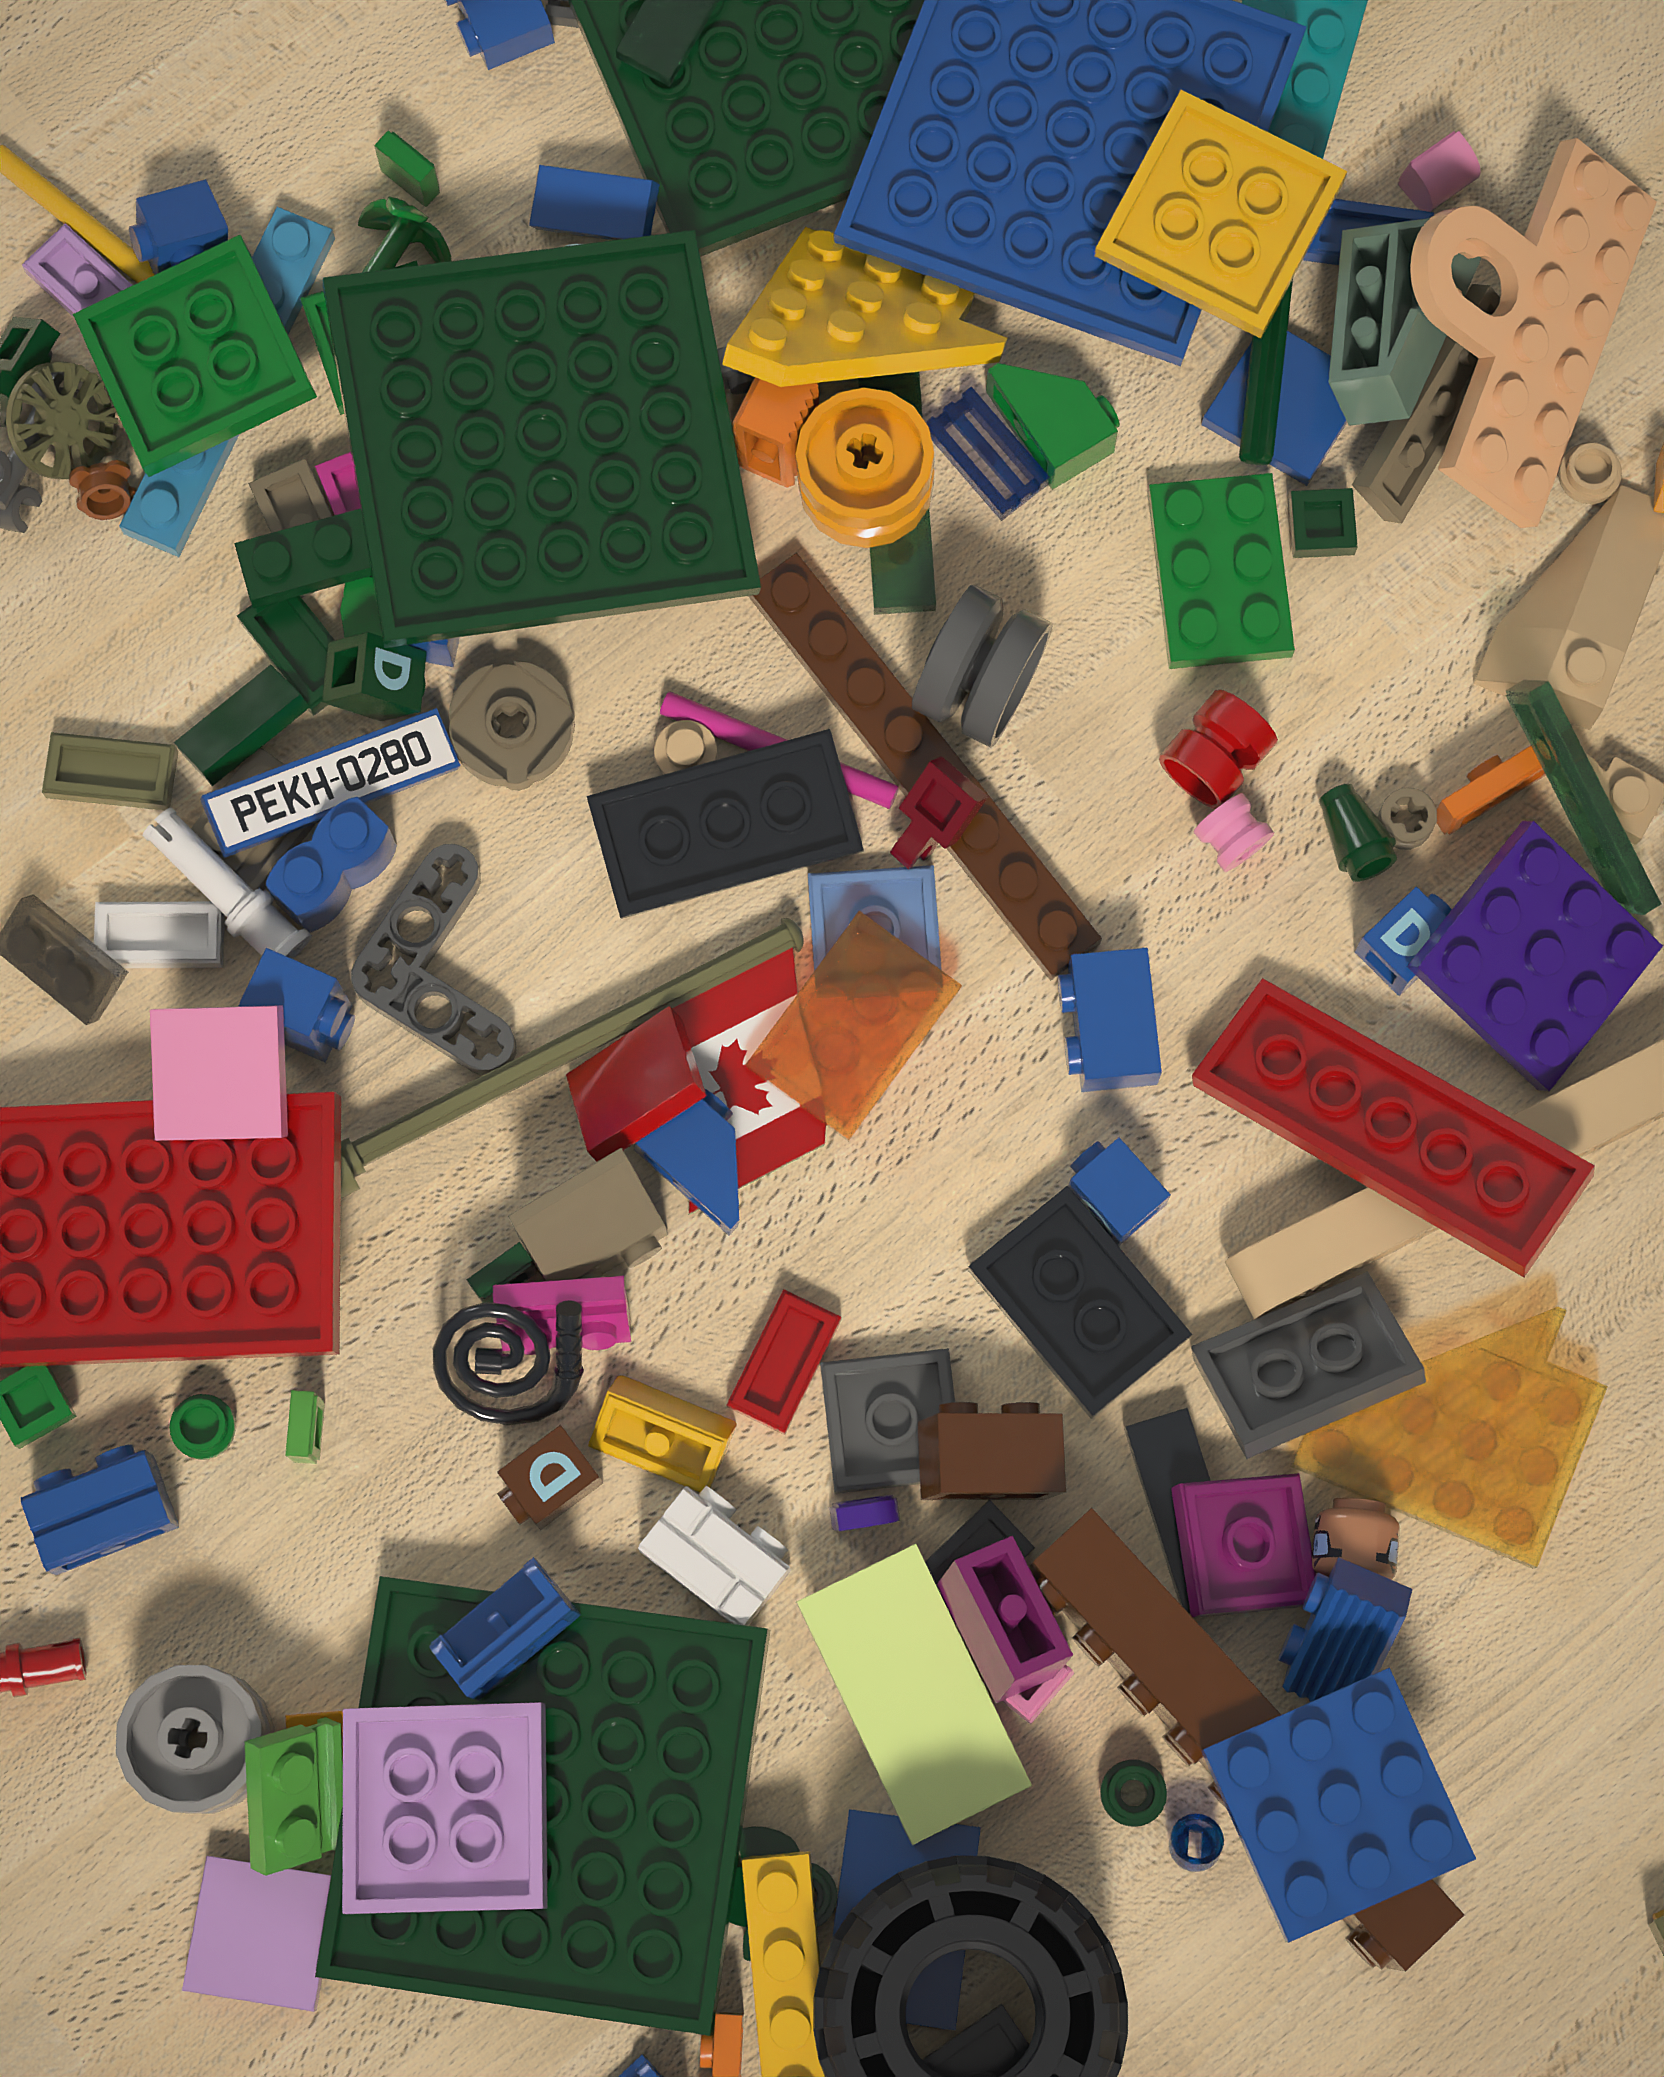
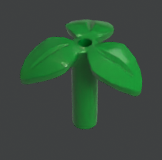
[358,196,451,273]

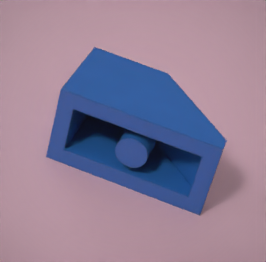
[634,1089,740,1236]

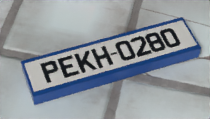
[200,708,461,858]

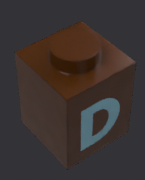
[497,1424,603,1530]

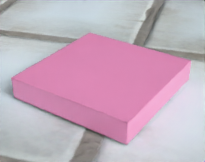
[150,1005,288,1140]

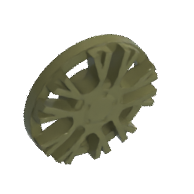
[6,362,118,479]

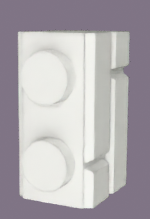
[638,1486,791,1626]

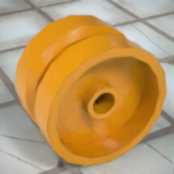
[795,387,934,548]

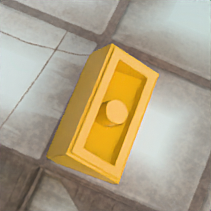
[588,1375,737,1492]

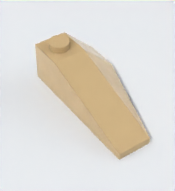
[1473,485,1664,730]

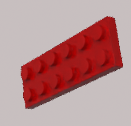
[1192,978,1595,1278]

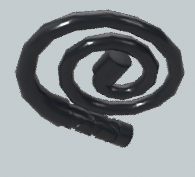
[432,1300,584,1425]

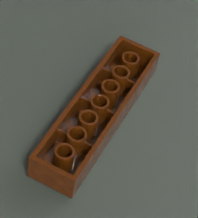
[1029,1508,1465,1972]

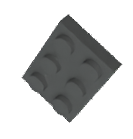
[1191,1271,1426,1459]

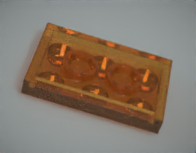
[746,911,962,1142]

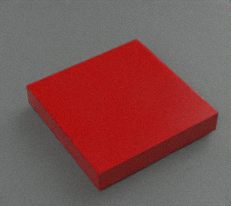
[566,1006,707,1162]

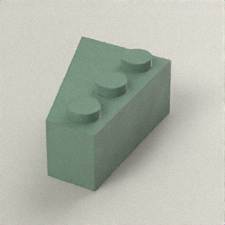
[1329,218,1482,426]

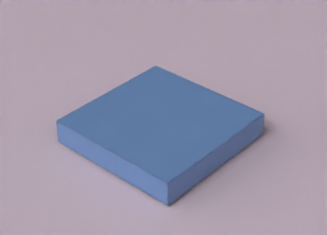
[808,865,943,1001]

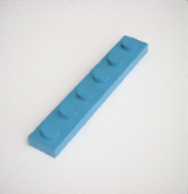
[119,207,335,557]

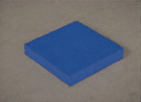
[1201,331,1347,486]

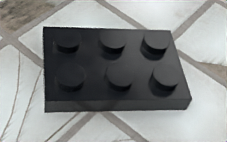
[967,1186,1192,1419]

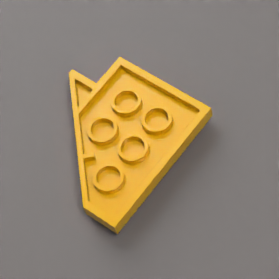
[722,226,1007,387]

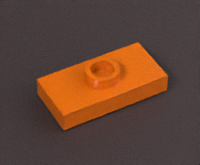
[1436,736,1560,835]

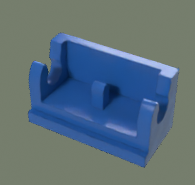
[429,1557,581,1701]

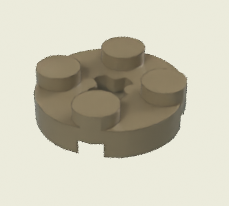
[449,661,575,791]

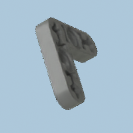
[351,844,516,1076]

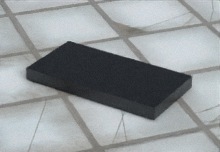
[586,729,864,919]

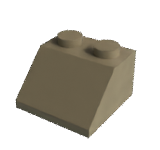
[508,1148,668,1281]

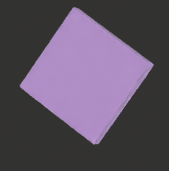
[182,1856,331,2012]

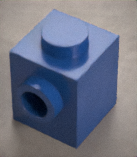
[129,179,228,275]

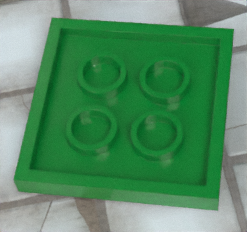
[73,235,317,477]

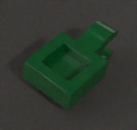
[0,317,61,427]

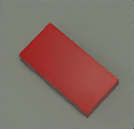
[727,1289,842,1435]

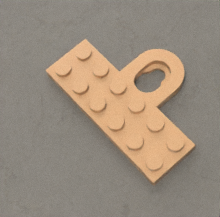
[1410,138,1657,528]

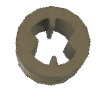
[1377,788,1437,850]

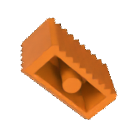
[732,377,820,488]

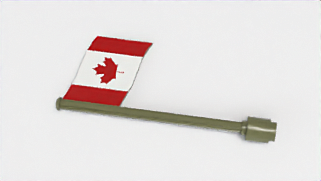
[341,918,826,1215]

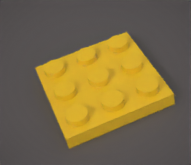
[1095,90,1348,339]

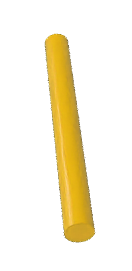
[0,145,154,283]

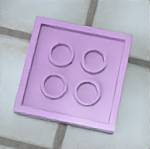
[342,1703,547,1914]

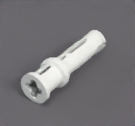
[142,807,312,959]

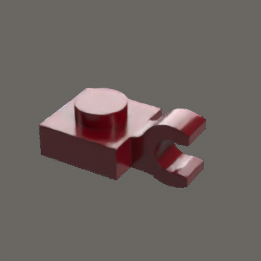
[890,756,989,869]

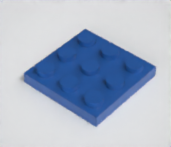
[1201,1668,1476,1943]

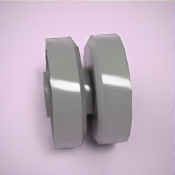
[116,1665,275,1814]

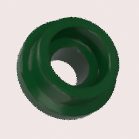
[1100,1759,1167,1827]

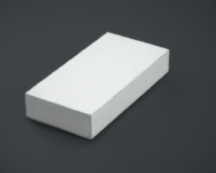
[93,901,225,968]

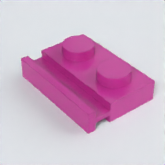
[493,1276,631,1355]

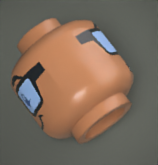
[1312,1498,1400,1580]

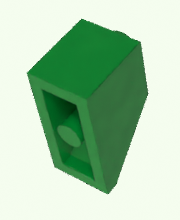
[986,363,1120,490]

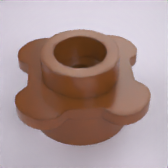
[69,460,137,520]

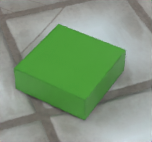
[285,1390,325,1464]

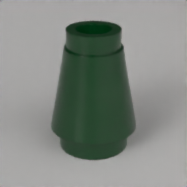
[1319,784,1397,882]

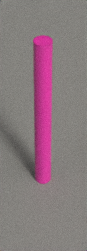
[660,691,899,809]

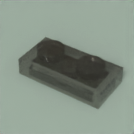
[0,894,129,1025]

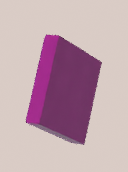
[1171,1473,1316,1618]

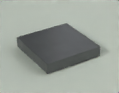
[820,1348,955,1494]

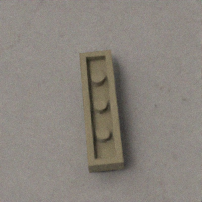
[1352,284,1500,524]

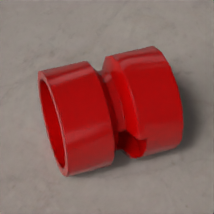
[1158,690,1278,809]

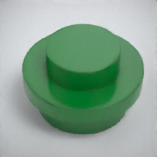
[169,1394,236,1460]

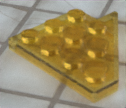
[1290,1307,1608,1569]

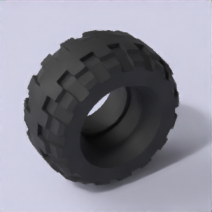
[813,1855,1128,2077]

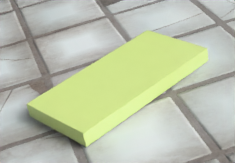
[796,1544,1032,1845]

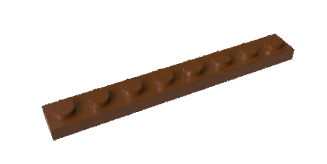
[748,552,1102,981]

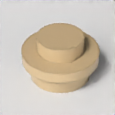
[1558,442,1622,504]
[654,720,717,774]

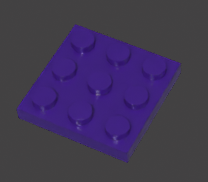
[1407,821,1663,1092]

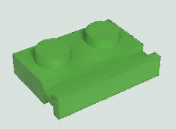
[244,1717,343,1876]

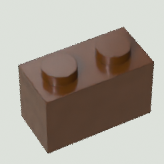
[918,1402,1066,1500]

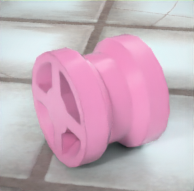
[1194,793,1274,872]

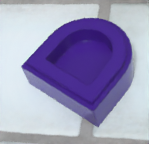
[829,1495,900,1531]

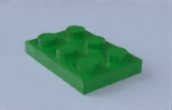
[1148,473,1295,669]

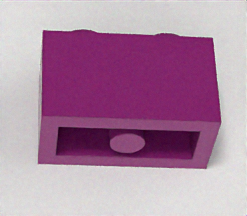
[937,1536,1073,1703]

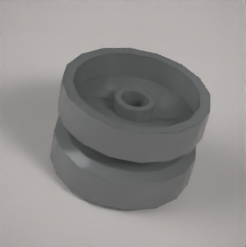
[912,585,1053,748]

